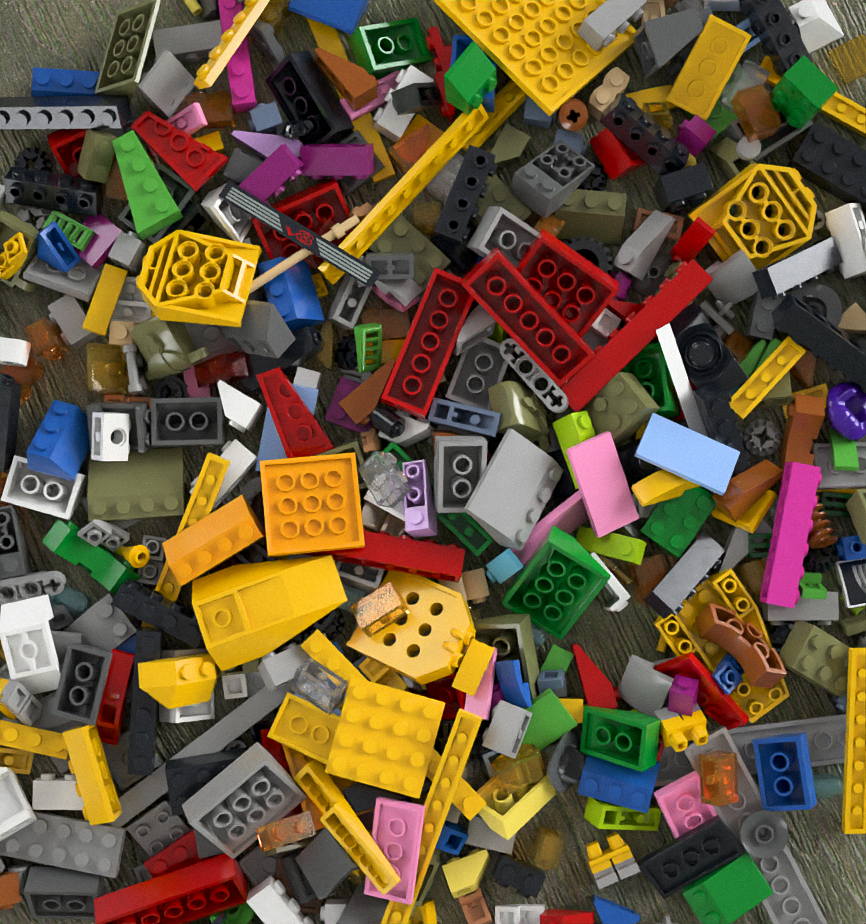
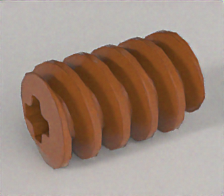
[558,97,588,131]
[807,495,838,549]

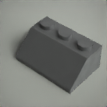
[118,162,195,244]
[222,300,295,358]
[151,397,226,448]
[51,643,113,725]
[24,865,105,920]

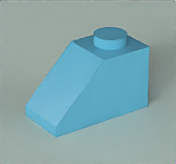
[485,548,524,584]

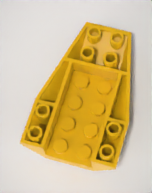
[192,555,348,671]
[654,568,790,723]

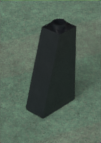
[234,326,323,396]
[0,373,22,472]
[343,776,432,814]

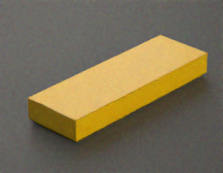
[82,263,128,336]

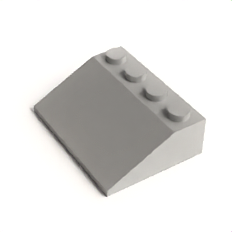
[464,428,564,551]
[182,742,307,859]

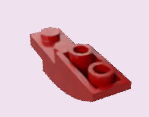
[425,26,457,123]
[95,649,135,746]

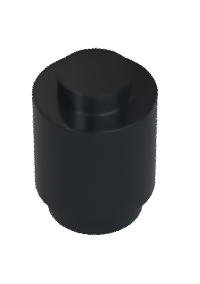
[370,406,405,438]

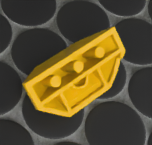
[138,651,220,709]

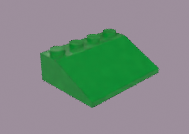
[501,525,611,640]

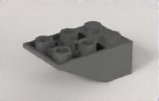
[511,140,595,219]
[0,505,33,579]

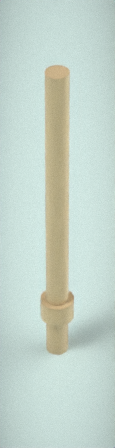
[249,215,360,294]

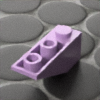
[402,459,437,538]

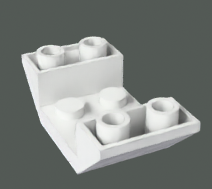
[0,594,64,695]

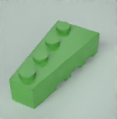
[112,130,183,240]

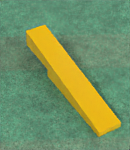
[293,759,401,896]

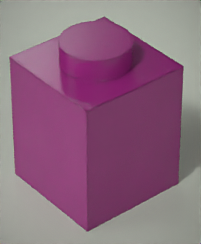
[675,115,717,158]
[668,674,699,717]

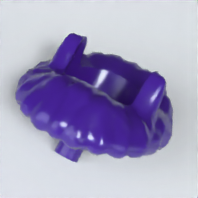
[826,382,866,441]

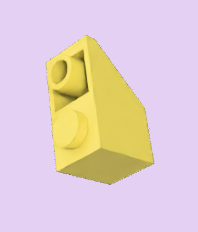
[442,849,491,899]

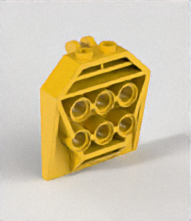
[687,163,817,270]
[136,230,261,327]
[346,570,476,685]

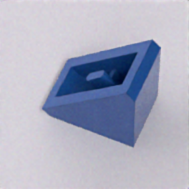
[37,221,81,273]
[591,894,640,924]

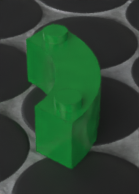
[42,518,141,594]

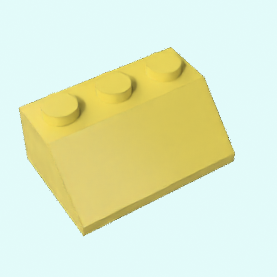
[477,758,556,840]

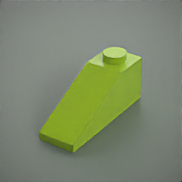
[552,410,595,489]
[576,526,646,566]
[584,797,662,831]

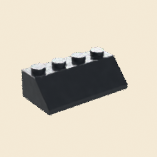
[265,50,355,145]

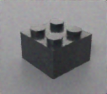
[653,162,713,214]

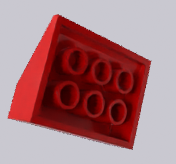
[250,178,353,269]
[515,228,619,338]

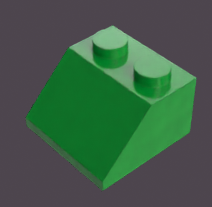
[444,41,497,115]

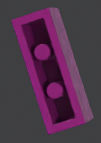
[300,143,375,179]
[238,144,304,205]

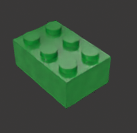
[767,55,839,130]
[638,487,716,558]

